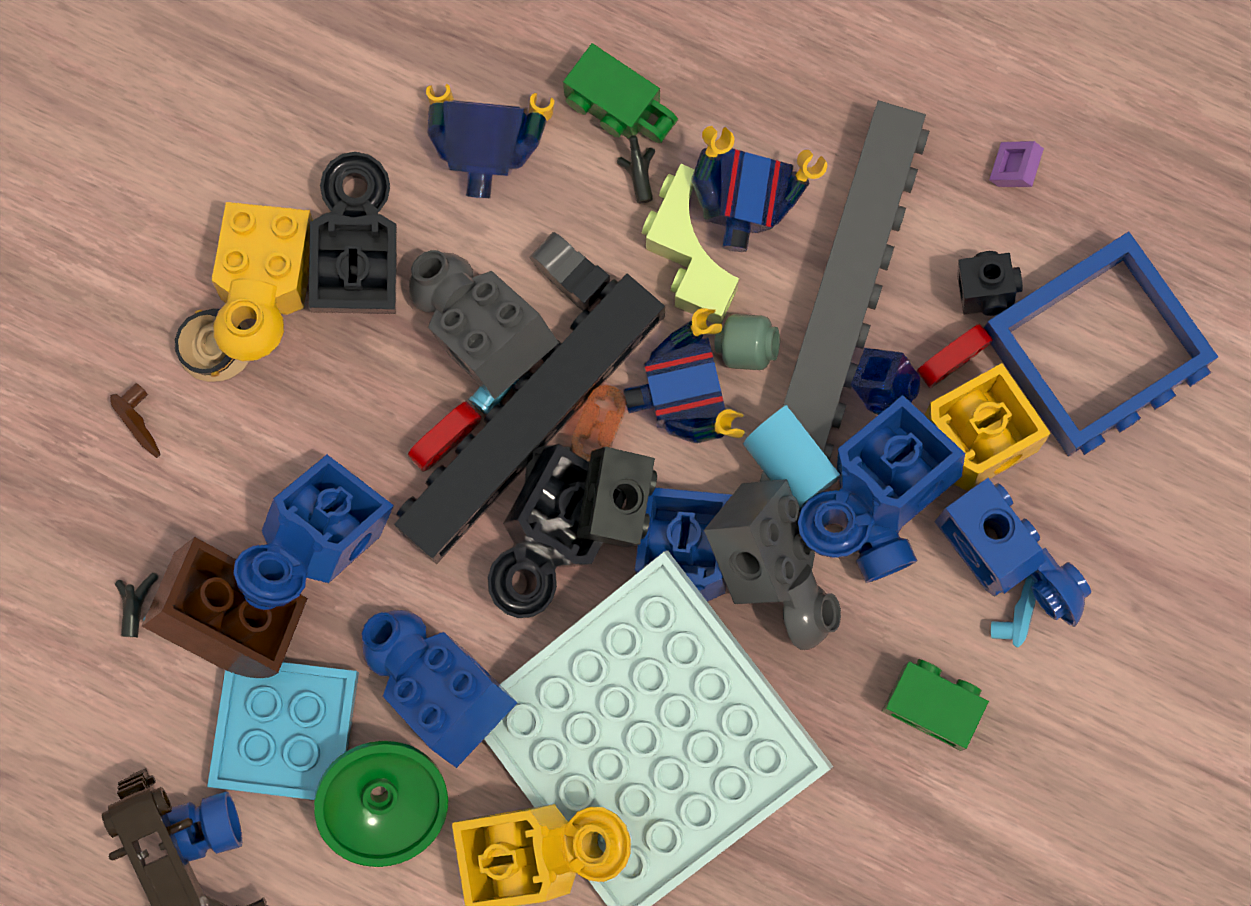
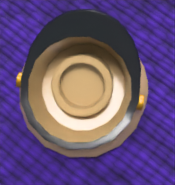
[175,309,249,382]

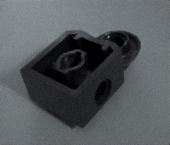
[309,152,397,314]
[488,444,626,618]

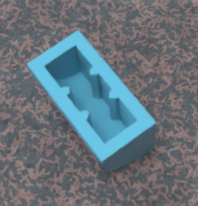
[743,405,840,510]

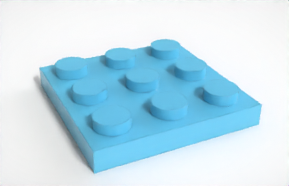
[207,662,359,800]

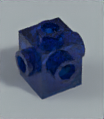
[851,348,920,415]

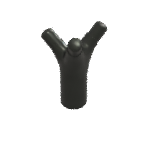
[617,135,655,204]
[115,572,159,638]

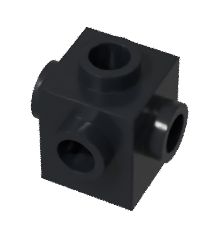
[957,251,1023,316]

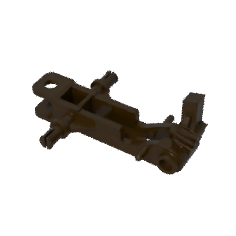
[102,768,269,906]

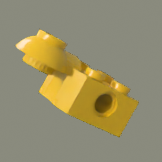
[212,202,313,361]
[924,363,1051,491]
[452,804,631,906]

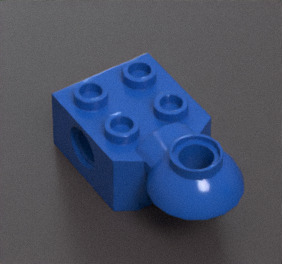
[798,395,965,558]
[234,454,394,610]
[934,478,1091,627]
[635,488,732,602]
[362,610,518,768]

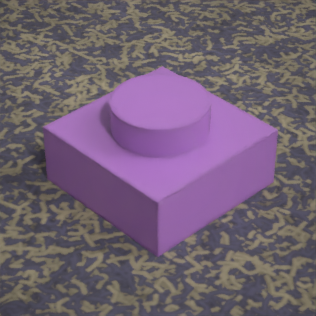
[989,141,1044,187]

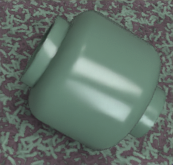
[714,314,780,370]

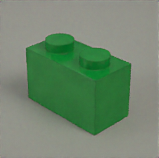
[882,659,989,751]

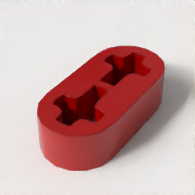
[916,324,993,388]
[408,401,482,472]

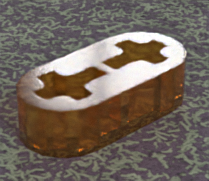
[571,385,626,462]

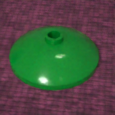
[314,741,448,867]

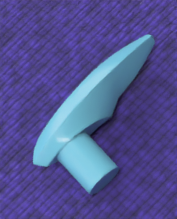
[991,575,1036,648]

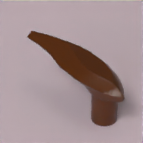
[110,383,161,458]

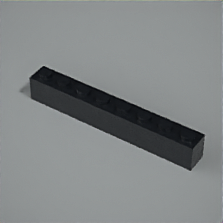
[394,273,665,565]

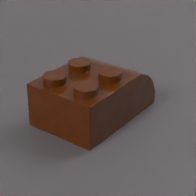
[142,537,308,678]

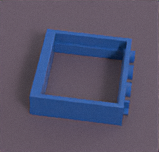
[984,231,1218,457]

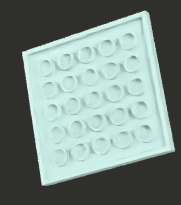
[484,551,834,906]

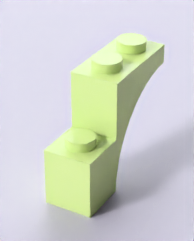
[642,164,739,324]

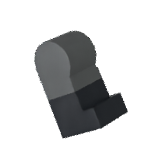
[530,232,610,311]

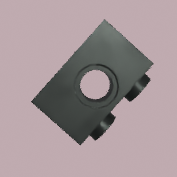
[576,447,657,547]

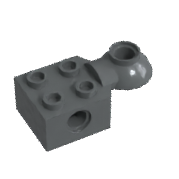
[409,250,559,399]
[704,479,841,650]

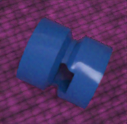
[841,525,918,583]
[167,792,243,862]

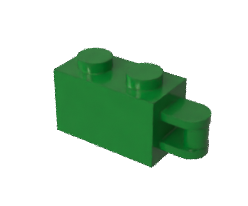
[563,43,678,144]

